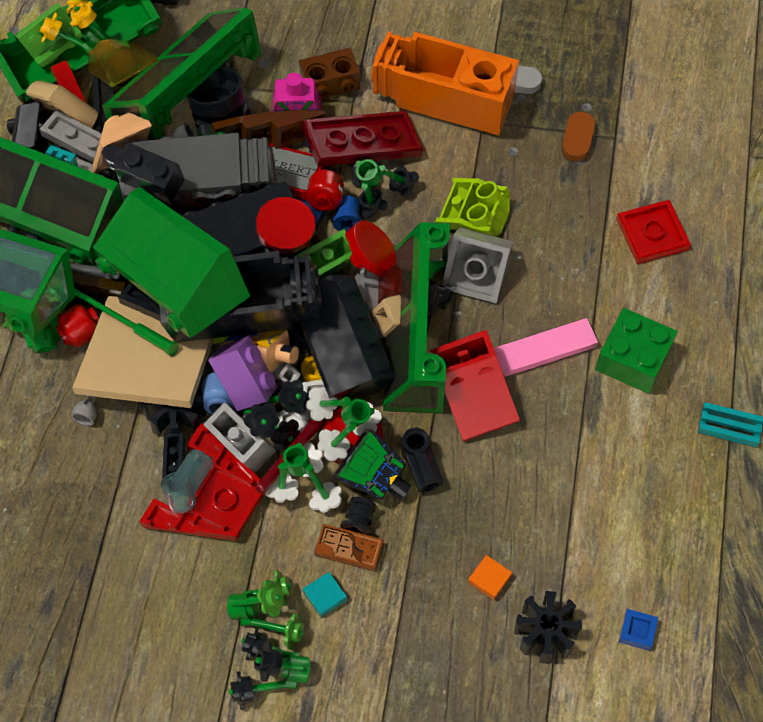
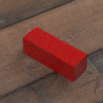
[50,60,86,103]

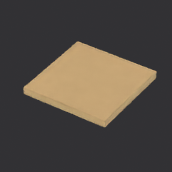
[72,296,214,408]

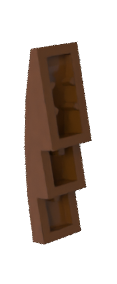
[212,110,326,149]

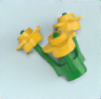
[39,0,112,54]

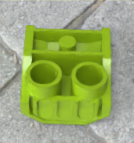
[435,178,511,237]

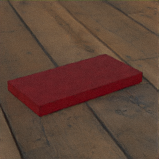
[302,111,423,167]

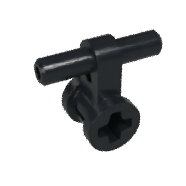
[427,278,453,332]

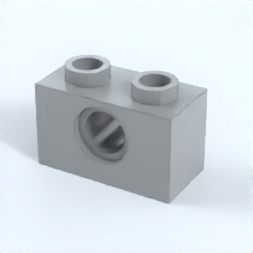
[203,402,277,473]

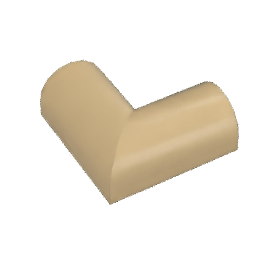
[25,81,98,128]

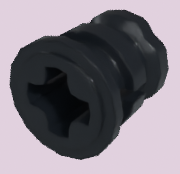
[340,496,377,535]

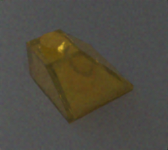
[88,39,158,87]

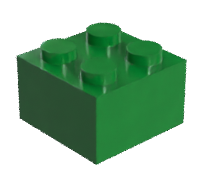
[595,307,678,394]

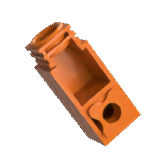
[371,31,519,136]

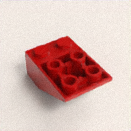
[430,329,520,442]

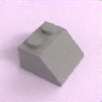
[442,227,514,303]

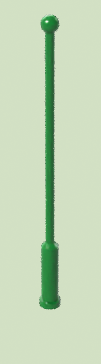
[33,270,179,356]

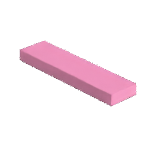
[494,318,598,377]

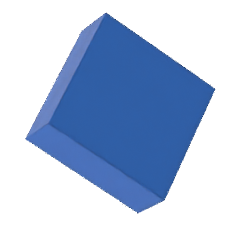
[618,609,659,651]

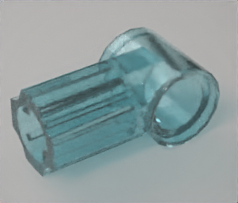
[161,449,213,514]

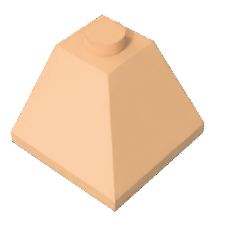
[91,113,152,174]

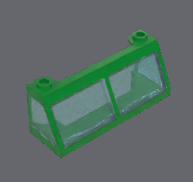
[0,229,75,337]

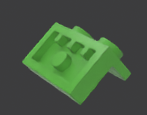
[15,3,84,68]

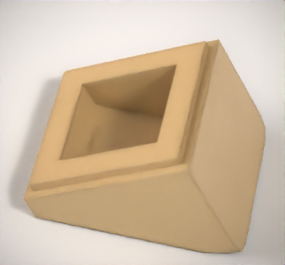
[371,295,401,338]

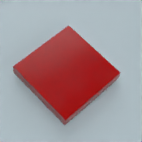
[616,200,691,264]

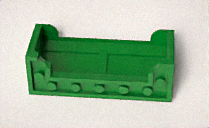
[0,0,162,103]
[93,187,250,338]

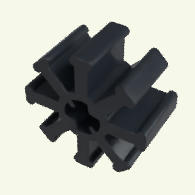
[142,389,206,437]
[514,591,582,664]

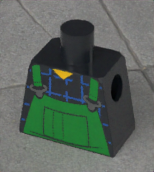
[332,429,411,500]

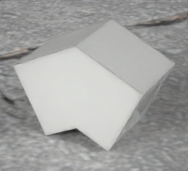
[272,363,301,383]

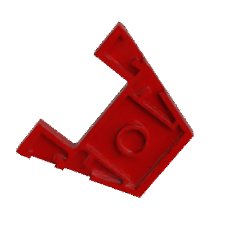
[139,423,265,541]

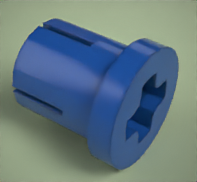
[333,196,361,231]

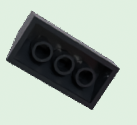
[299,274,395,399]

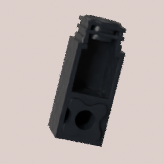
[182,181,307,259]
[160,251,322,342]

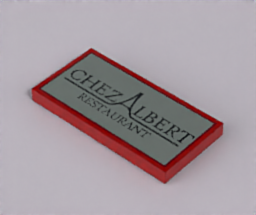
[268,143,325,200]

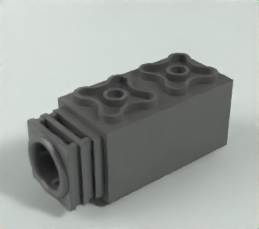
[124,133,277,216]

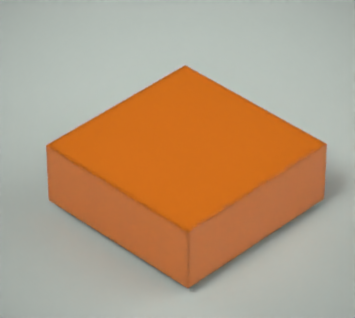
[468,555,512,600]

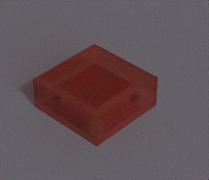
[378,266,402,304]

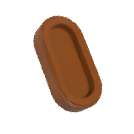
[562,112,595,161]

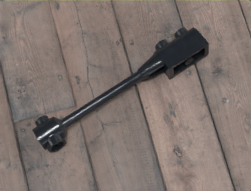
[0,101,51,297]

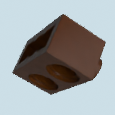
[299,48,360,100]

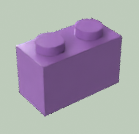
[208,336,278,411]

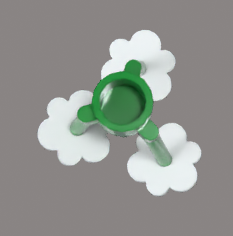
[306,388,382,461]
[265,442,343,513]

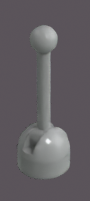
[70,396,97,426]

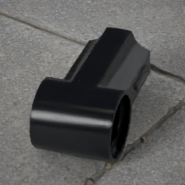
[401,427,443,493]

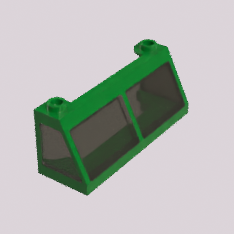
[103,7,262,140]
[0,137,123,266]
[383,222,450,414]

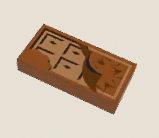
[314,524,383,572]

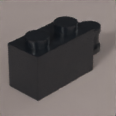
[102,142,185,204]

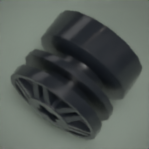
[186,67,251,129]

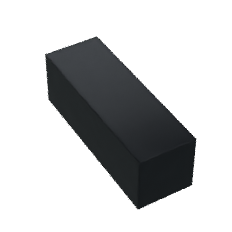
[162,433,185,494]

